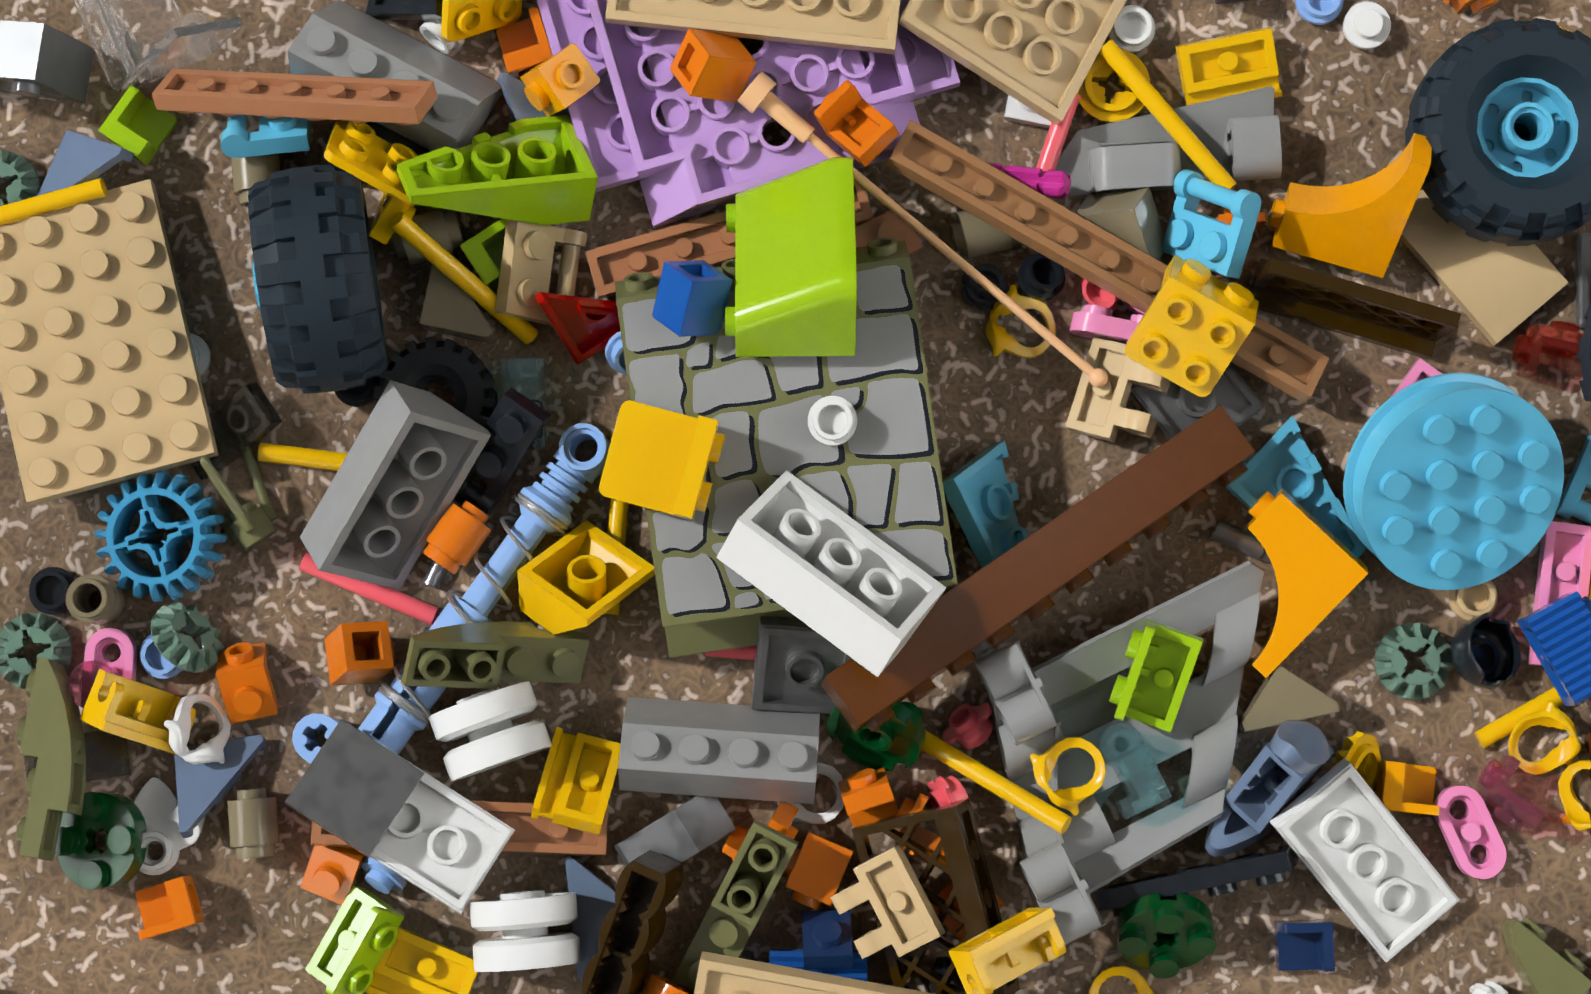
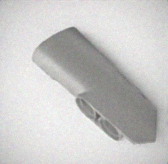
[1055,86,1282,196]

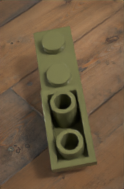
[401,621,589,689]
[16,657,86,861]
[672,820,799,992]
[1500,918,1591,994]

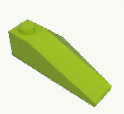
[396,115,598,225]

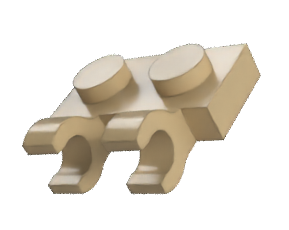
[1065,336,1171,443]
[830,844,946,959]

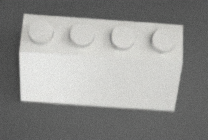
[716,470,946,677]

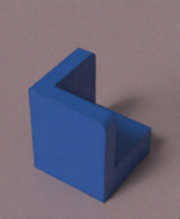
[652,260,732,337]

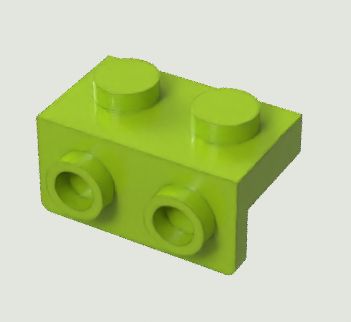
[1109,619,1203,733]
[305,885,405,994]

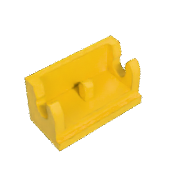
[79,669,196,756]
[948,908,1066,994]

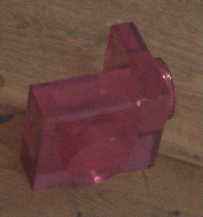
[1477,756,1546,832]

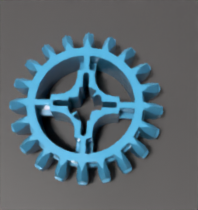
[94,471,227,602]

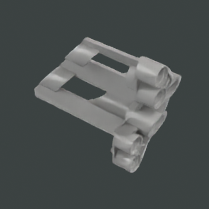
[975,561,1265,945]

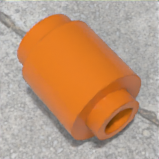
[423,500,492,575]

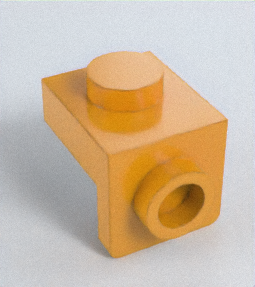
[520,43,600,116]

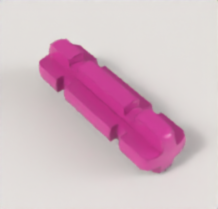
[988,163,1071,199]

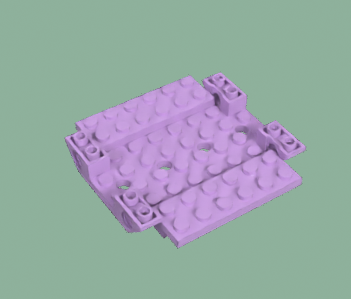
[537,0,960,228]

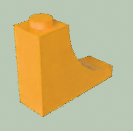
[1268,133,1432,278]
[1248,488,1368,678]

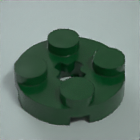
[827,701,926,771]
[55,792,147,890]
[1116,893,1216,979]

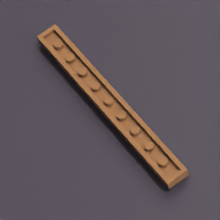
[885,120,1330,403]

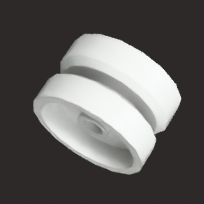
[429,681,552,782]
[469,890,581,972]

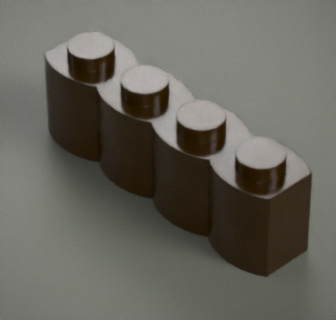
[582,850,683,994]

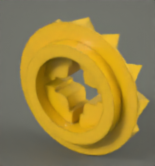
[1077,48,1150,123]
[1330,731,1381,790]

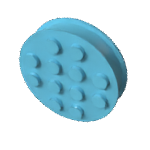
[1343,372,1564,590]

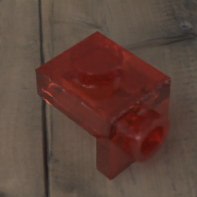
[1512,321,1583,378]

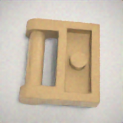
[494,219,587,326]

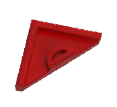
[534,292,620,365]

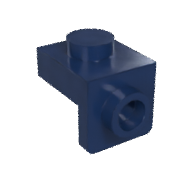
[802,909,853,970]

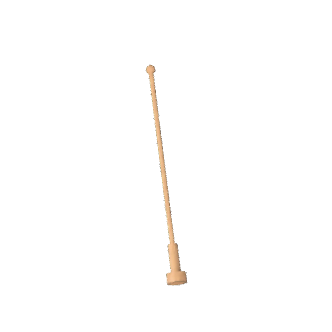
[738,71,1108,387]

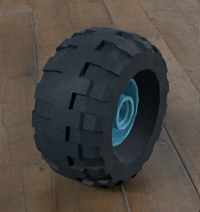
[1405,18,1591,246]
[248,164,388,394]

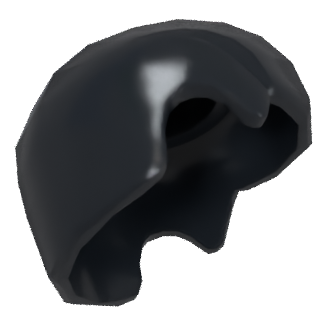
[1451,612,1522,689]

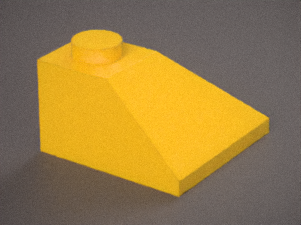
[517,520,655,635]

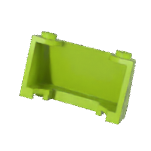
[725,157,857,357]

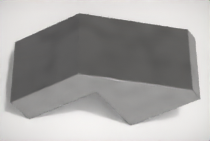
[614,796,736,866]

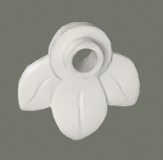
[134,777,205,875]

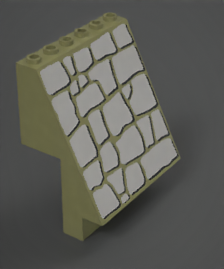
[615,238,958,658]

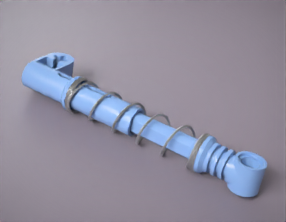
[292,423,610,764]

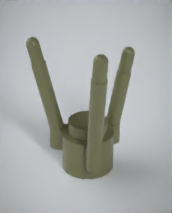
[199,429,279,551]

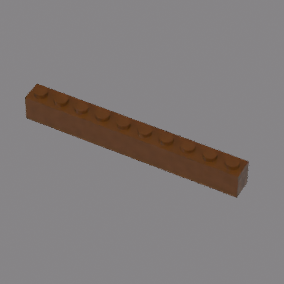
[821,405,1255,733]

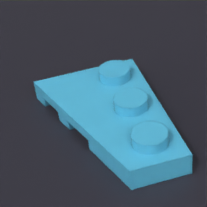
[1225,415,1366,558]
[943,440,1029,568]

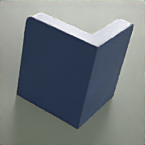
[1274,919,1335,972]

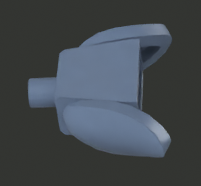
[1205,720,1334,857]

